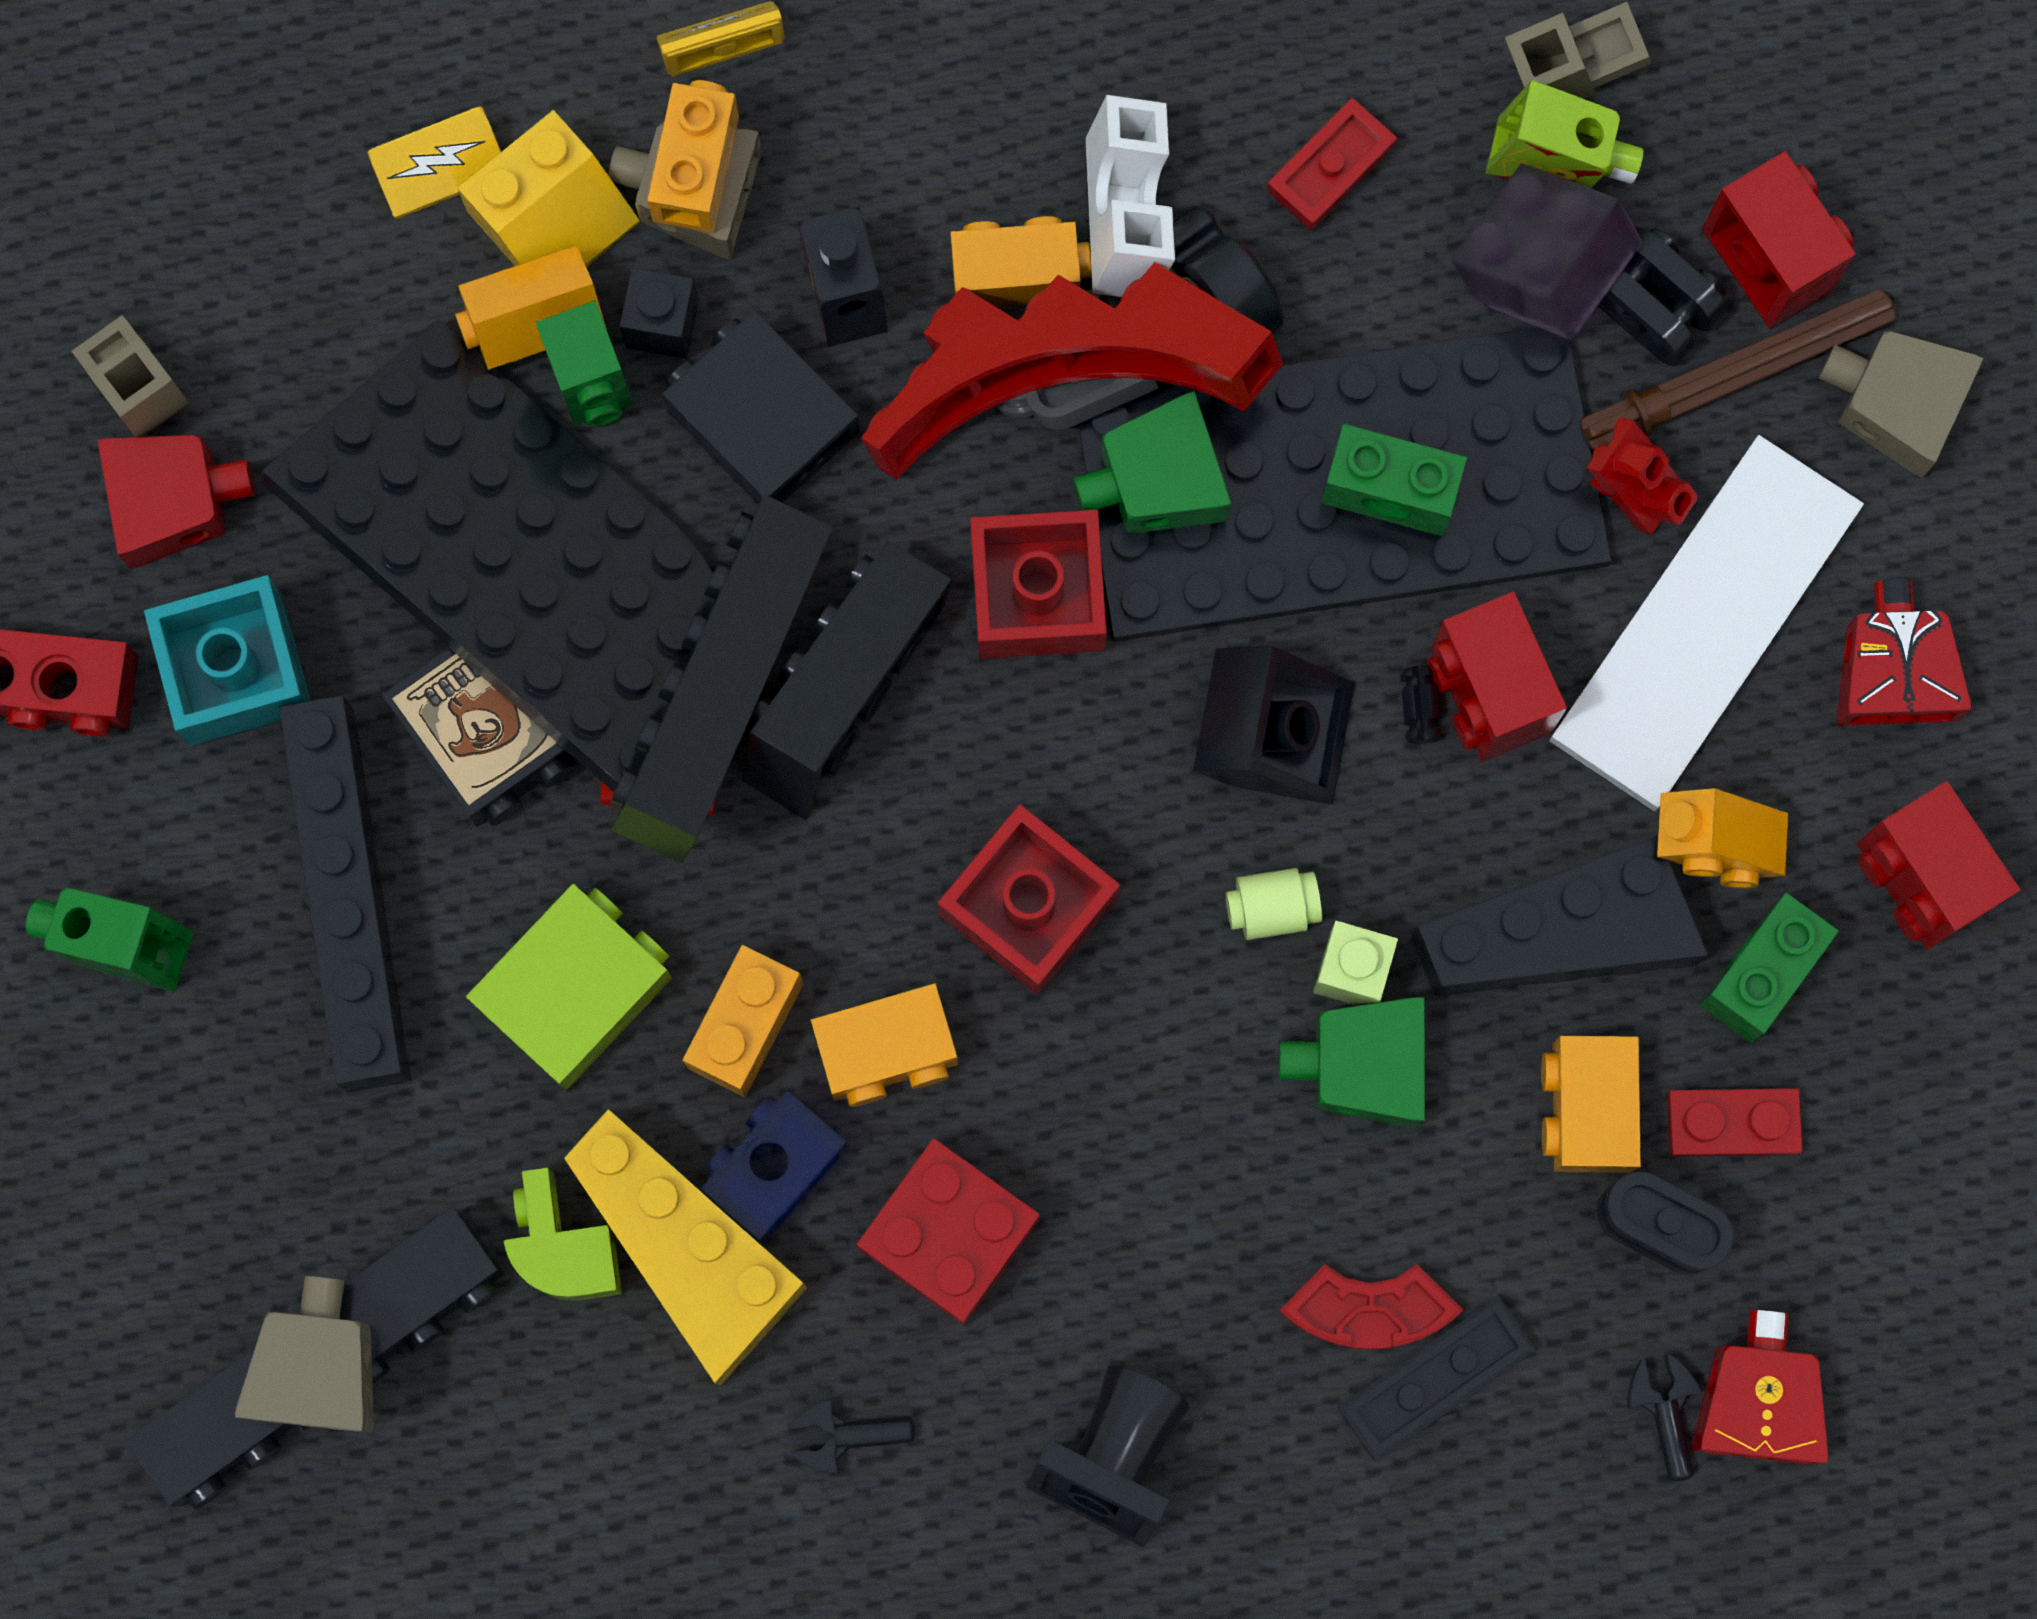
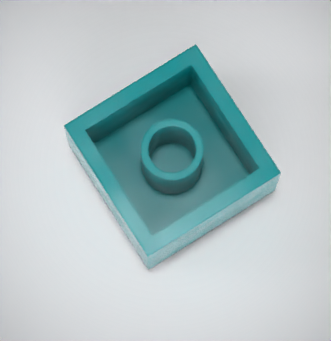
[144,575,311,746]

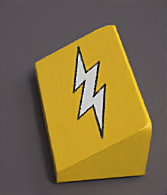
[656,1,785,77]
[367,106,501,220]

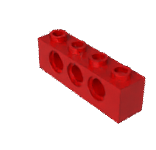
[0,630,139,737]

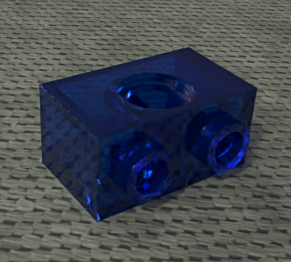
[701,1091,849,1245]

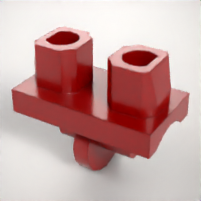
[1586,417,1698,535]

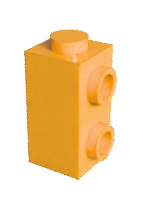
[647,80,739,233]
[951,216,1092,307]
[455,245,607,370]
[1657,788,1788,889]

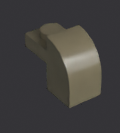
[1505,2,1652,99]
[71,315,189,437]

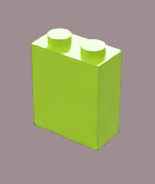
[466,883,672,1091]

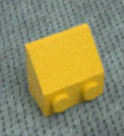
[457,110,640,267]

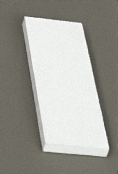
[1549,435,1864,812]

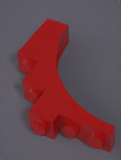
[861,262,1284,481]

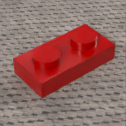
[1266,98,1397,231]
[1666,1089,1802,1157]

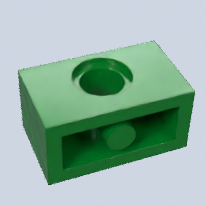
[535,300,633,427]
[1321,424,1467,537]
[1699,893,1839,1043]

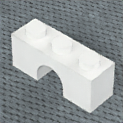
[1086,95,1175,297]

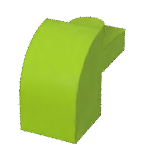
[504,1168,622,1301]

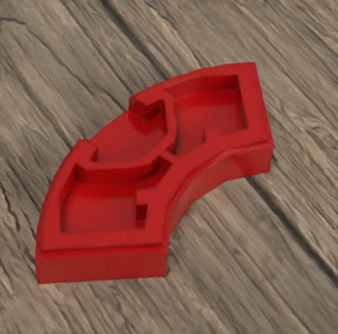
[1278,1264,1464,1350]

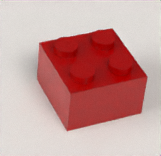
[1702,151,1856,330]
[970,510,1106,659]
[1426,591,1567,763]
[1856,781,2021,950]
[937,804,1120,995]
[856,1138,1040,1326]

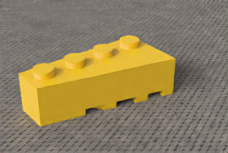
[564,1109,807,1386]

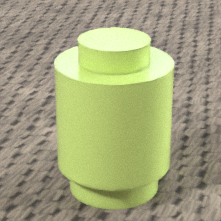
[1225,868,1322,940]

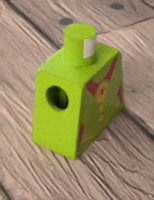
[1486,80,1643,195]

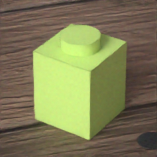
[1313,921,1398,1006]

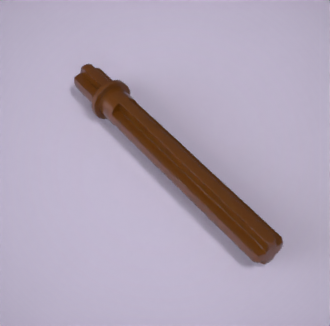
[1580,290,1895,451]

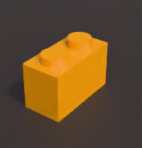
[682,945,804,1098]
[811,983,958,1107]
[1541,1036,1641,1173]

